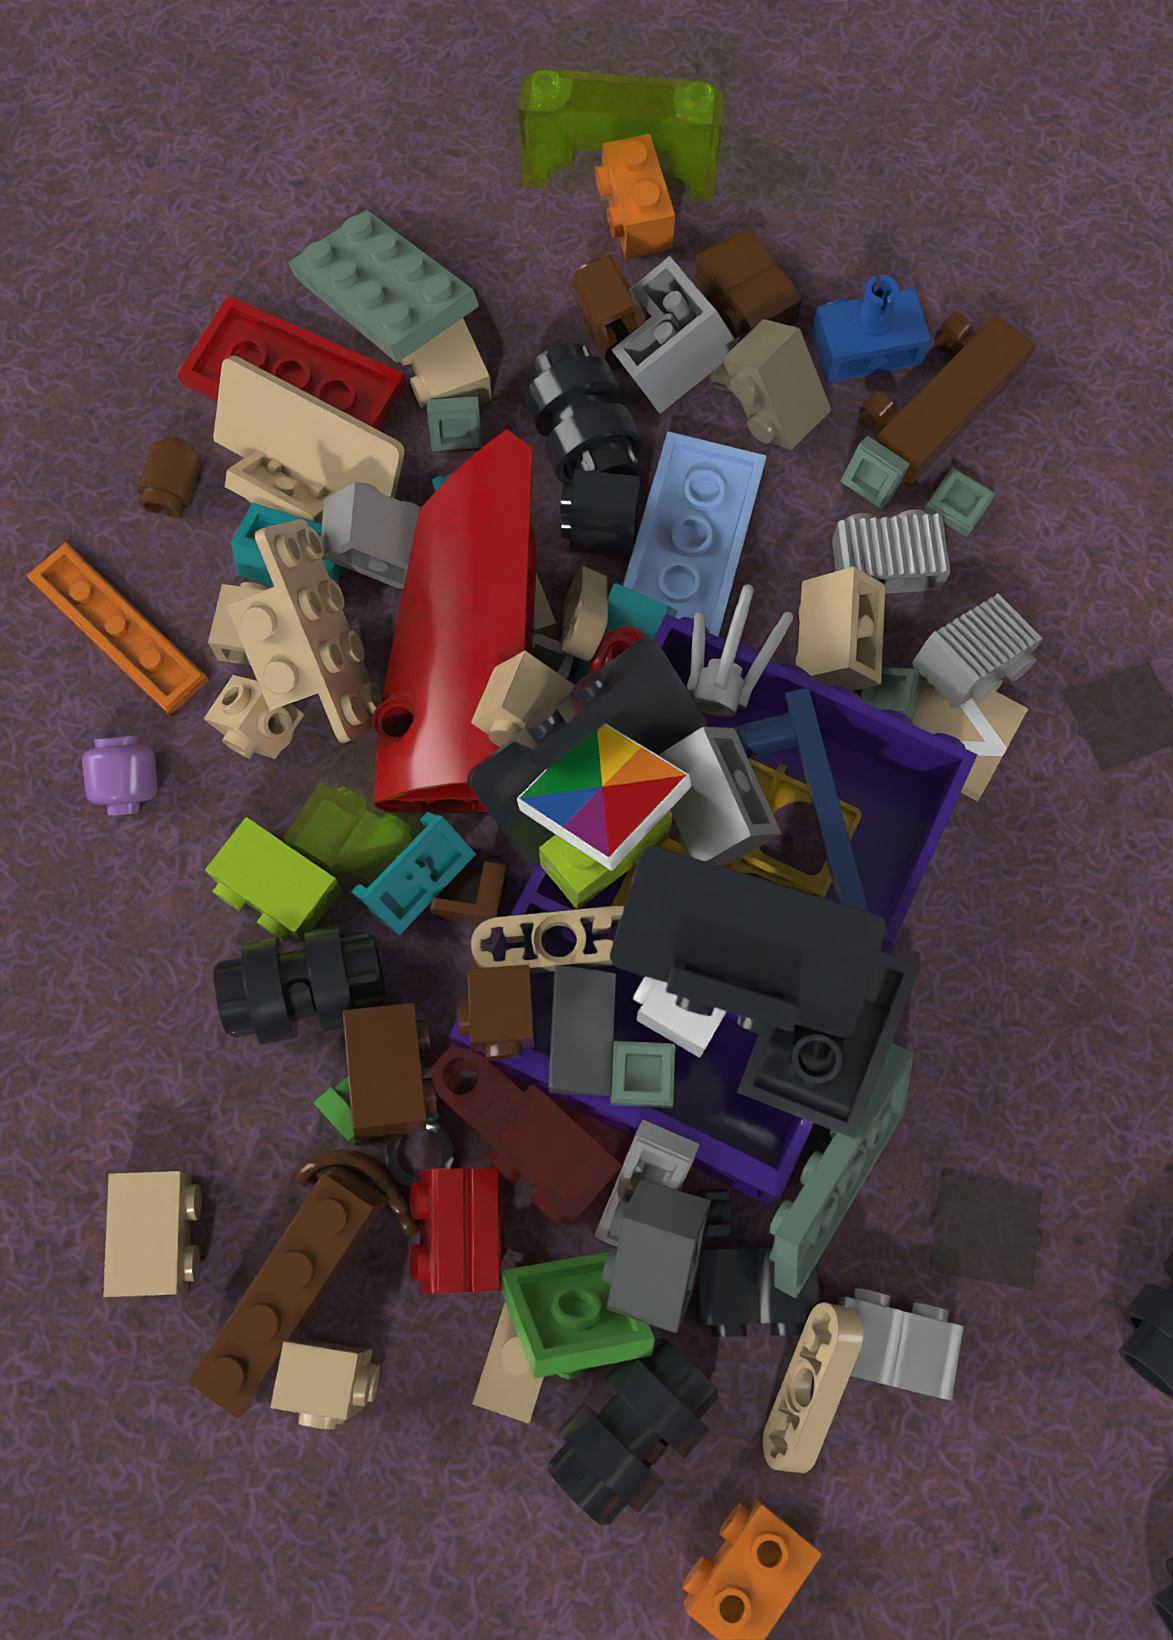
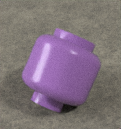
[82,736,158,815]

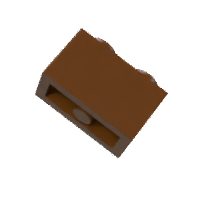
[343,1003,437,1140]

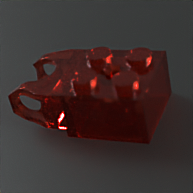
[430,1046,623,1226]

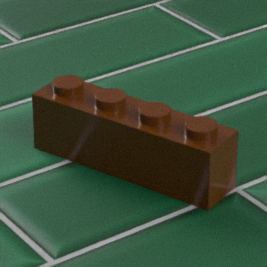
[187,1166,389,1418]

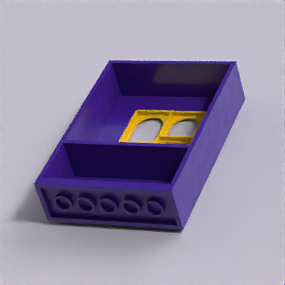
[449,613,978,1204]

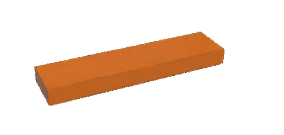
[27,542,209,716]

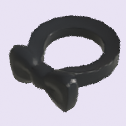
[385,1106,453,1188]

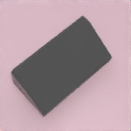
[549,965,616,1096]

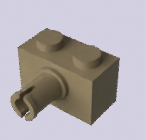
[710,319,831,450]

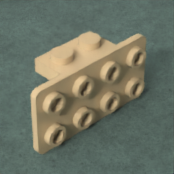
[214,356,405,524]
[226,519,383,743]

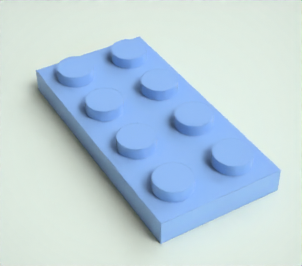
[623,431,767,637]

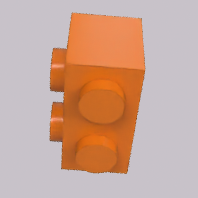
[595,133,675,259]
[682,1497,822,1640]

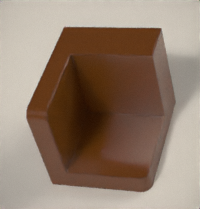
[430,861,508,926]

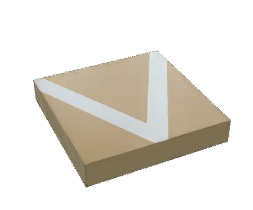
[913,677,1028,801]

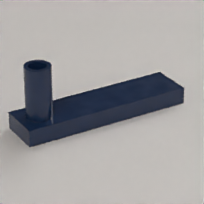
[729,687,869,912]

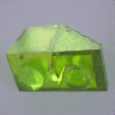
[283,782,414,877]

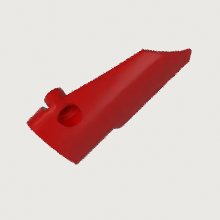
[372,429,537,813]

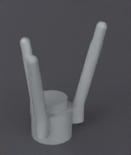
[686,584,793,717]

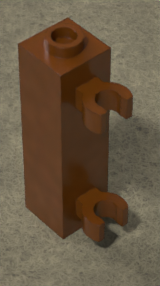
[858,312,1036,487]

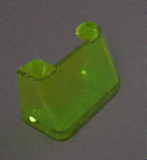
[518,69,724,201]

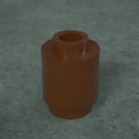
[137,437,202,518]

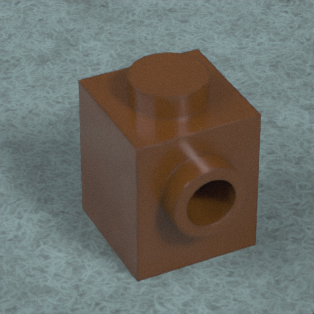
[457,964,535,1060]

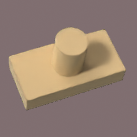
[472,1302,544,1424]

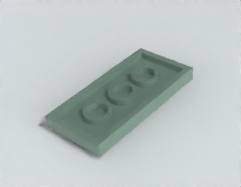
[288,210,479,363]
[770,1043,913,1299]

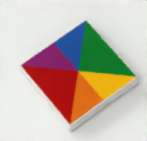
[517,724,691,871]

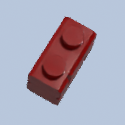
[410,1168,502,1293]

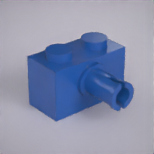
[811,274,931,383]

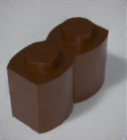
[693,228,802,340]
[572,255,645,370]

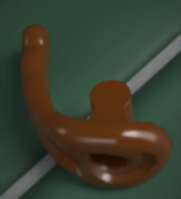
[296,1149,420,1237]

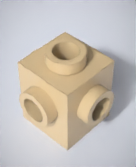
[204,675,304,759]

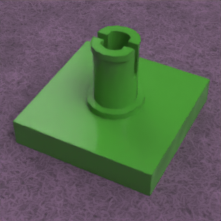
[501,1252,655,1379]

